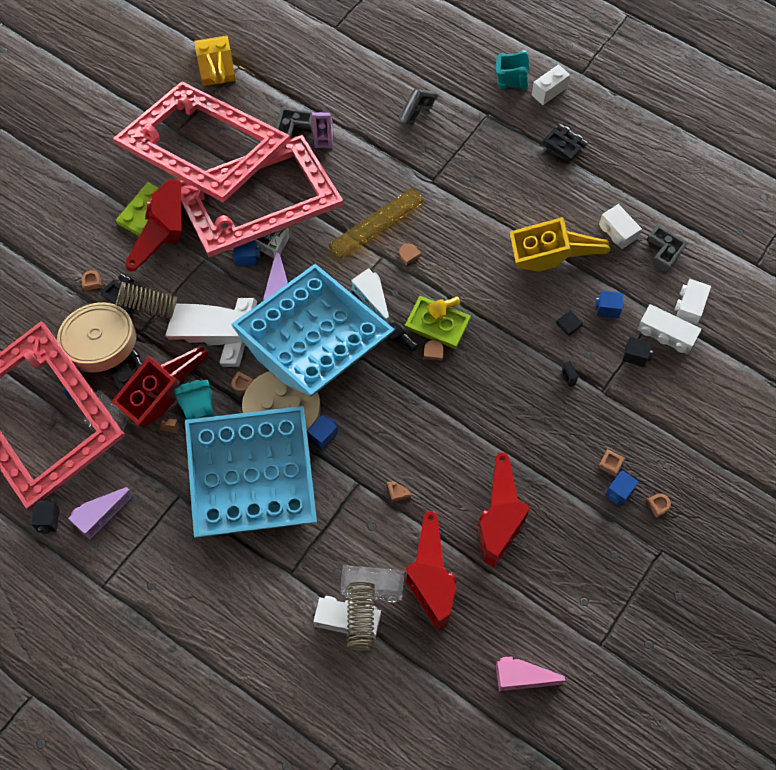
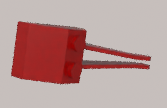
[125,179,181,272]
[111,346,208,427]
[477,453,530,568]
[404,511,457,631]

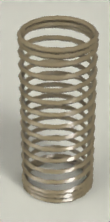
[116,282,177,319]
[347,581,375,651]

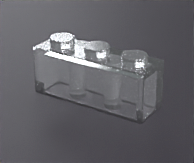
[340,565,405,602]

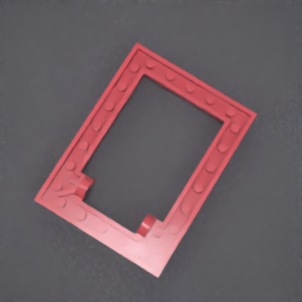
[113,81,290,202]
[181,135,344,257]
[0,321,126,510]

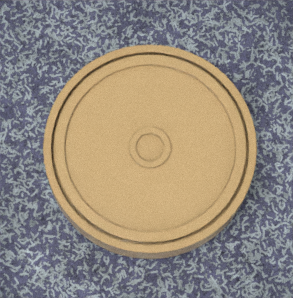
[57,302,136,372]
[242,371,321,430]

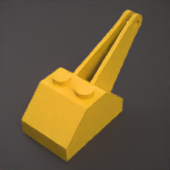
[194,36,236,86]
[510,217,610,272]

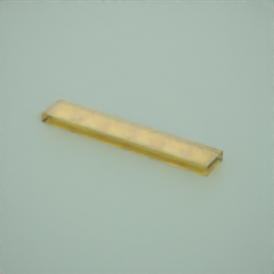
[329,187,424,259]

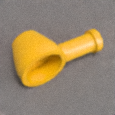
[427,297,460,320]

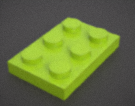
[116,182,158,236]
[405,296,471,349]

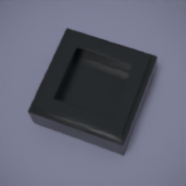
[556,310,583,336]
[561,361,579,387]

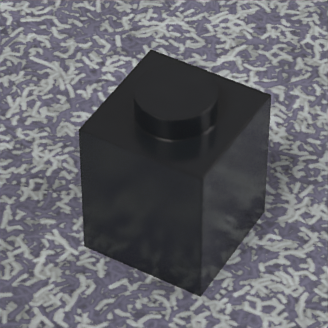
[622,337,653,367]
[31,502,60,534]

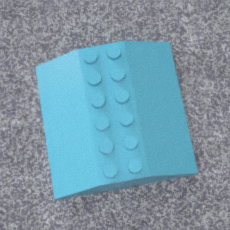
[231,264,395,397]
[185,406,317,538]

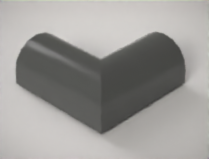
[399,89,438,124]
[275,107,315,139]
[647,224,688,272]

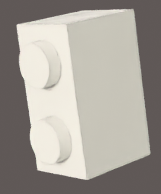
[531,65,570,105]
[599,204,642,249]
[674,279,711,325]

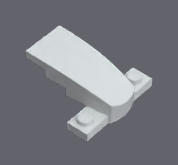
[165,298,257,367]

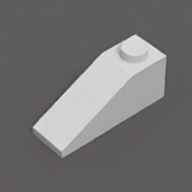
[351,268,389,324]

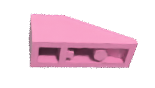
[496,657,565,691]

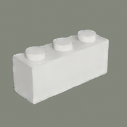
[637,304,701,354]
[314,596,381,640]

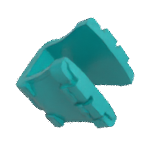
[496,50,530,91]
[174,380,214,420]

